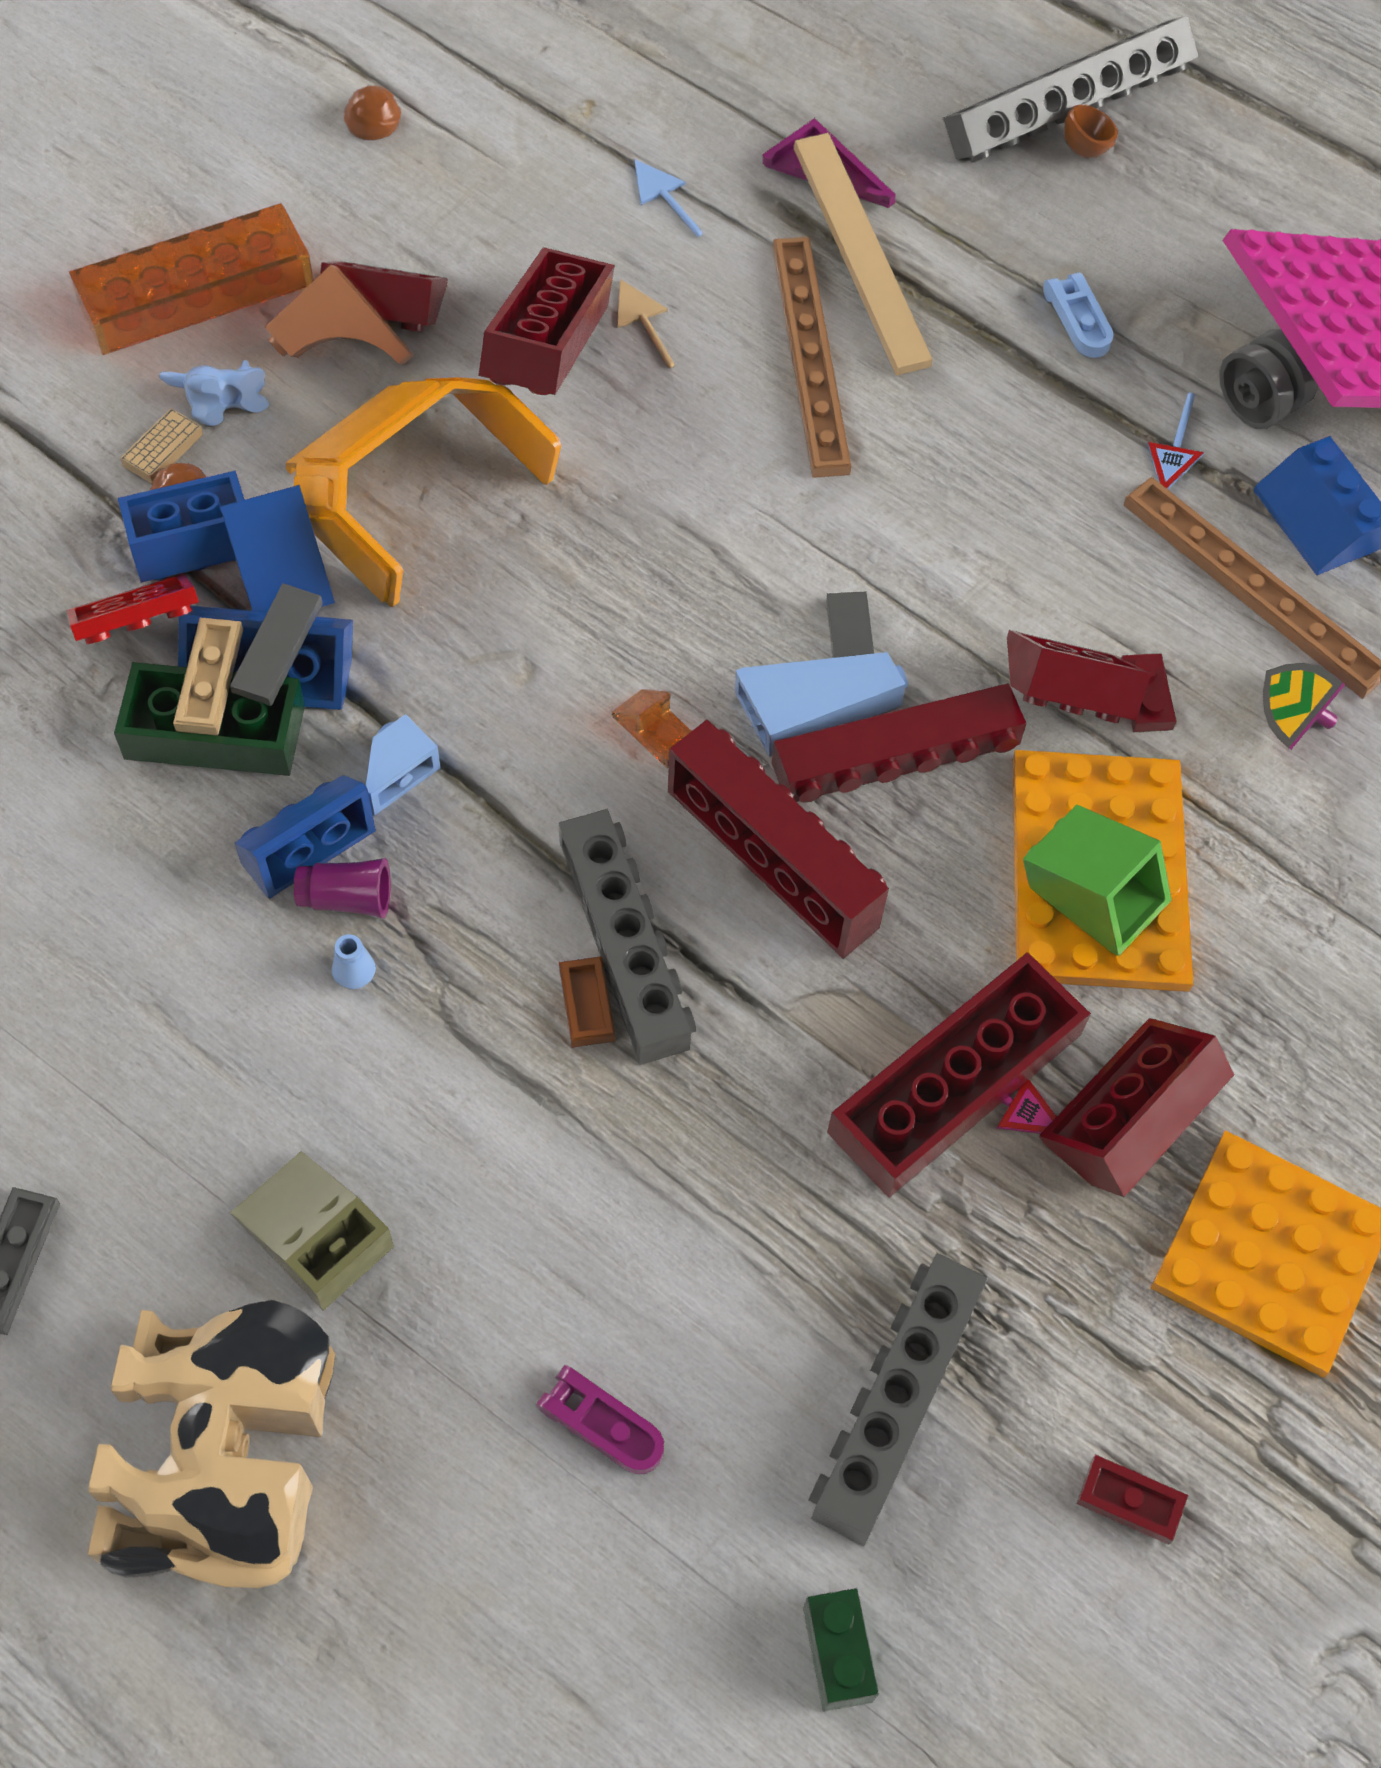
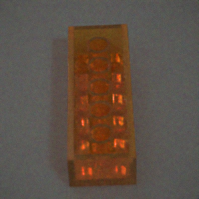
[69,203,314,355]

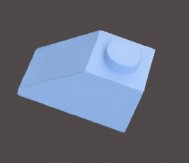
[366,714,440,815]

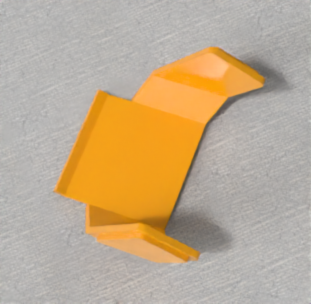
[285,377,561,607]

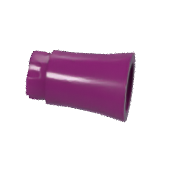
[294,858,391,919]

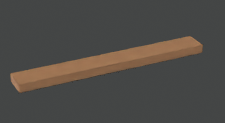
[773,237,851,478]
[1123,477,1381,699]

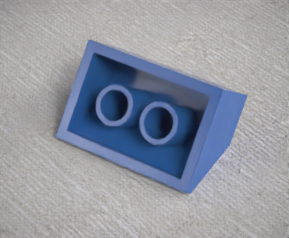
[1253,436,1381,576]
[118,470,245,583]
[234,775,376,899]

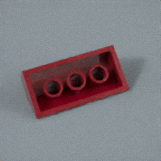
[1039,1018,1234,1197]

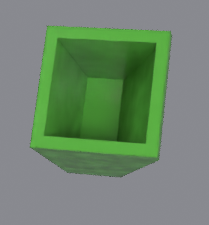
[1023,804,1172,956]

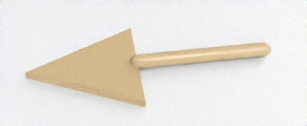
[617,279,674,368]

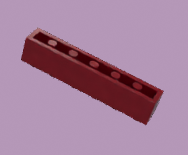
[771,683,1027,803]

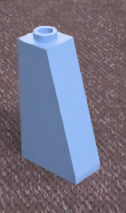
[735,652,908,756]

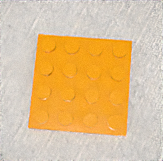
[1150,1130,1381,1378]

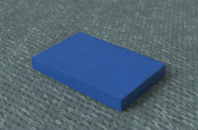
[220,485,335,612]

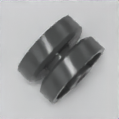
[1219,329,1318,429]

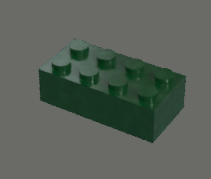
[114,662,305,776]

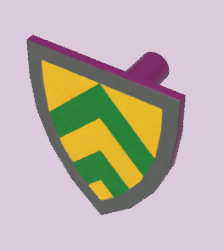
[1263,663,1345,750]

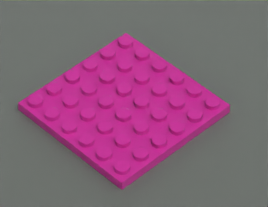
[1222,229,1381,408]

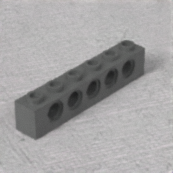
[559,808,696,1065]
[808,1252,988,1546]

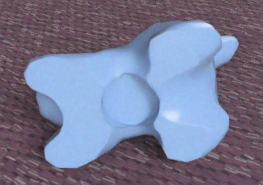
[159,360,269,426]

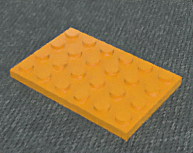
[1012,750,1193,992]

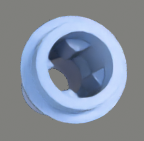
[332,934,376,989]

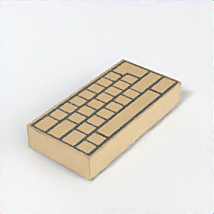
[120,408,203,484]

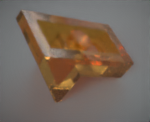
[612,689,691,768]

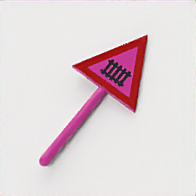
[997,1080,1057,1134]

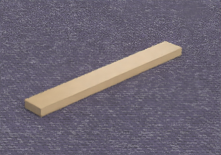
[794,133,933,376]

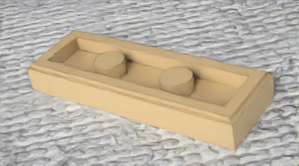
[173,617,243,736]

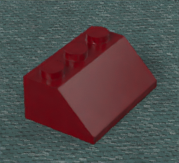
[320,261,448,332]
[1007,630,1151,723]

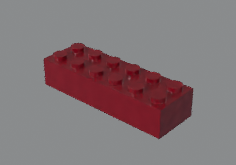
[478,247,615,395]
[668,720,889,959]
[827,952,1091,1198]

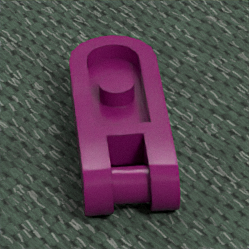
[535,1365,664,1474]

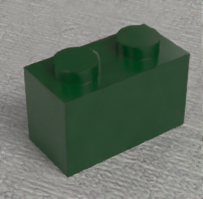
[803,1588,879,1712]

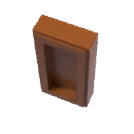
[559,956,616,1048]

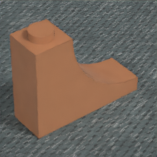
[265,264,415,365]

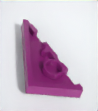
[762,118,896,208]

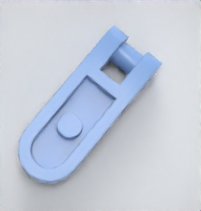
[1043,272,1114,358]

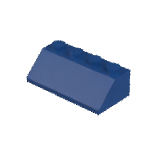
[178,606,353,710]

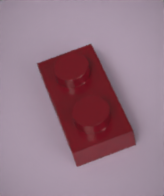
[1121,653,1177,733]
[1076,1454,1188,1545]

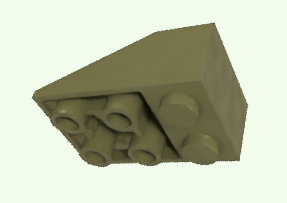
[230,1151,394,1311]

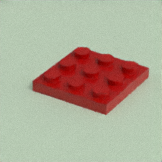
[66,573,199,644]

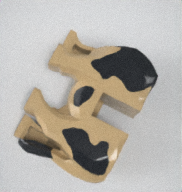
[88,1300,335,1588]

